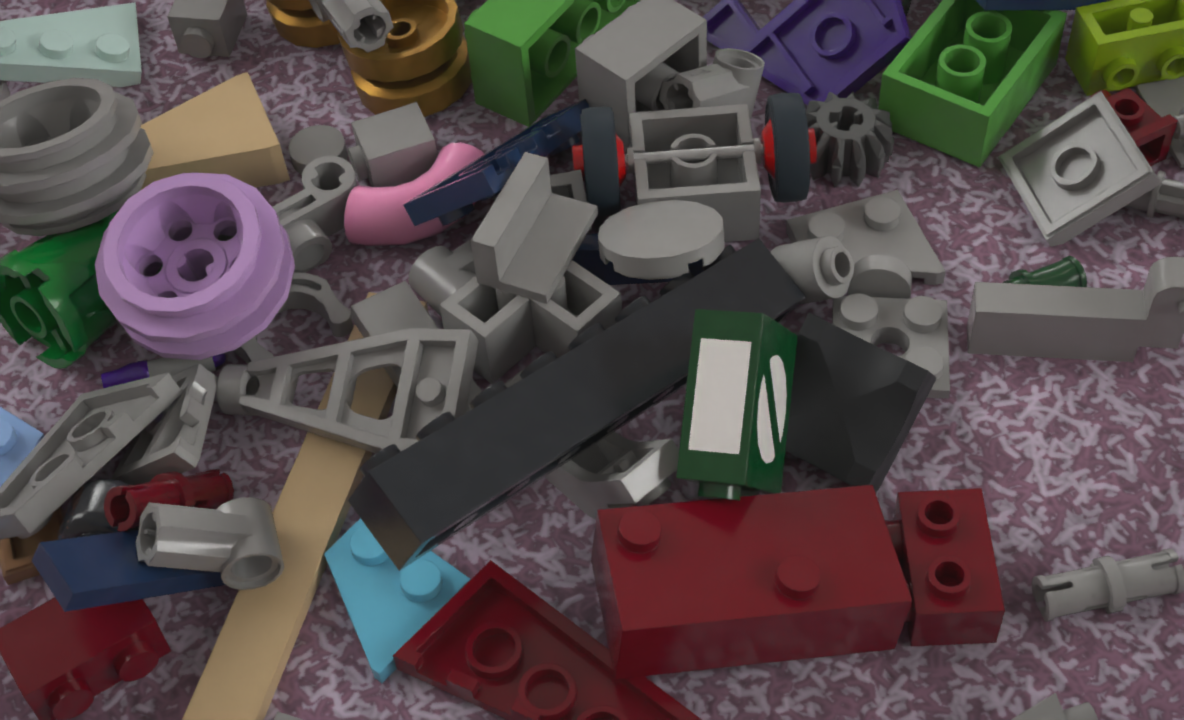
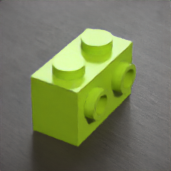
[1065,0,1184,96]

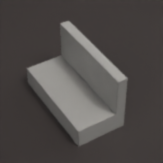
[470,152,598,304]

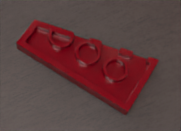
[393,560,702,720]

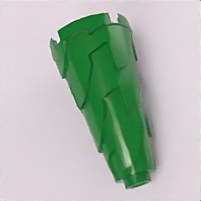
[0,209,163,369]

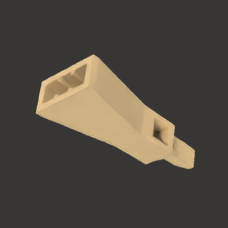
[140,72,290,190]

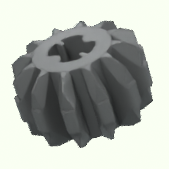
[806,91,894,188]

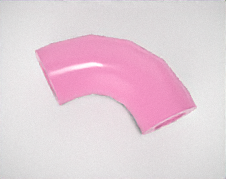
[344,142,484,246]

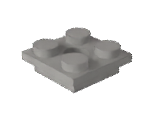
[832,293,950,399]

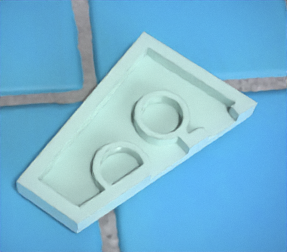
[0,2,142,87]

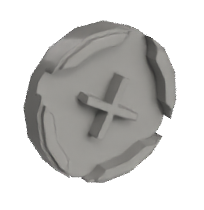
[598,200,725,280]

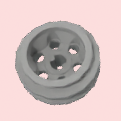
[0,78,154,236]

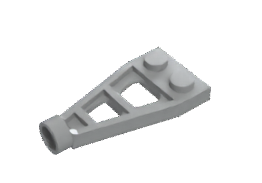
[216,328,479,453]

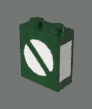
[676,309,798,501]

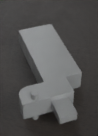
[967,257,1184,362]

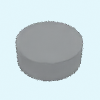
[288,125,348,175]
[848,254,912,299]

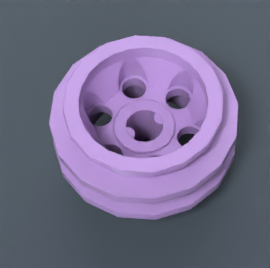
[95,172,295,360]

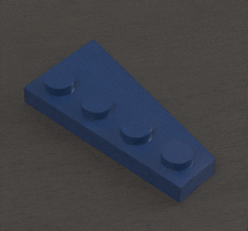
[403,99,590,226]

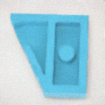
[324,518,471,683]

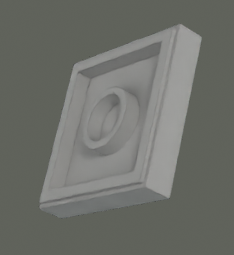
[998,91,1162,247]

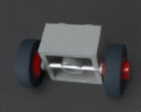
[572,93,817,242]

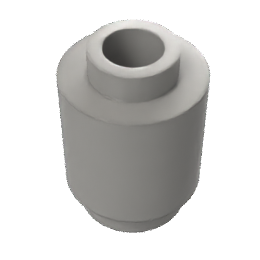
[770,236,854,304]

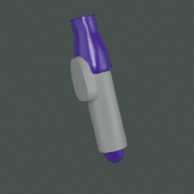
[101,353,226,388]

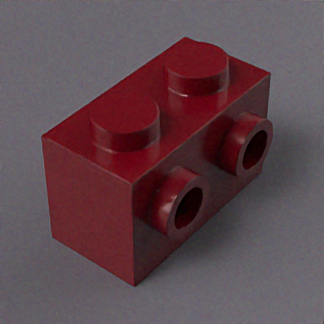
[885,488,1005,647]

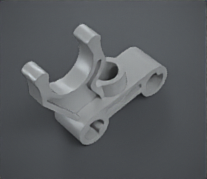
[218,155,357,364]

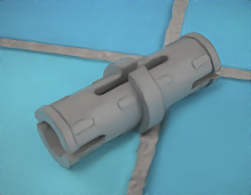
[1032,548,1184,622]

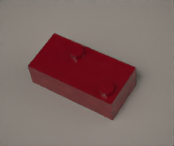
[591,485,912,679]

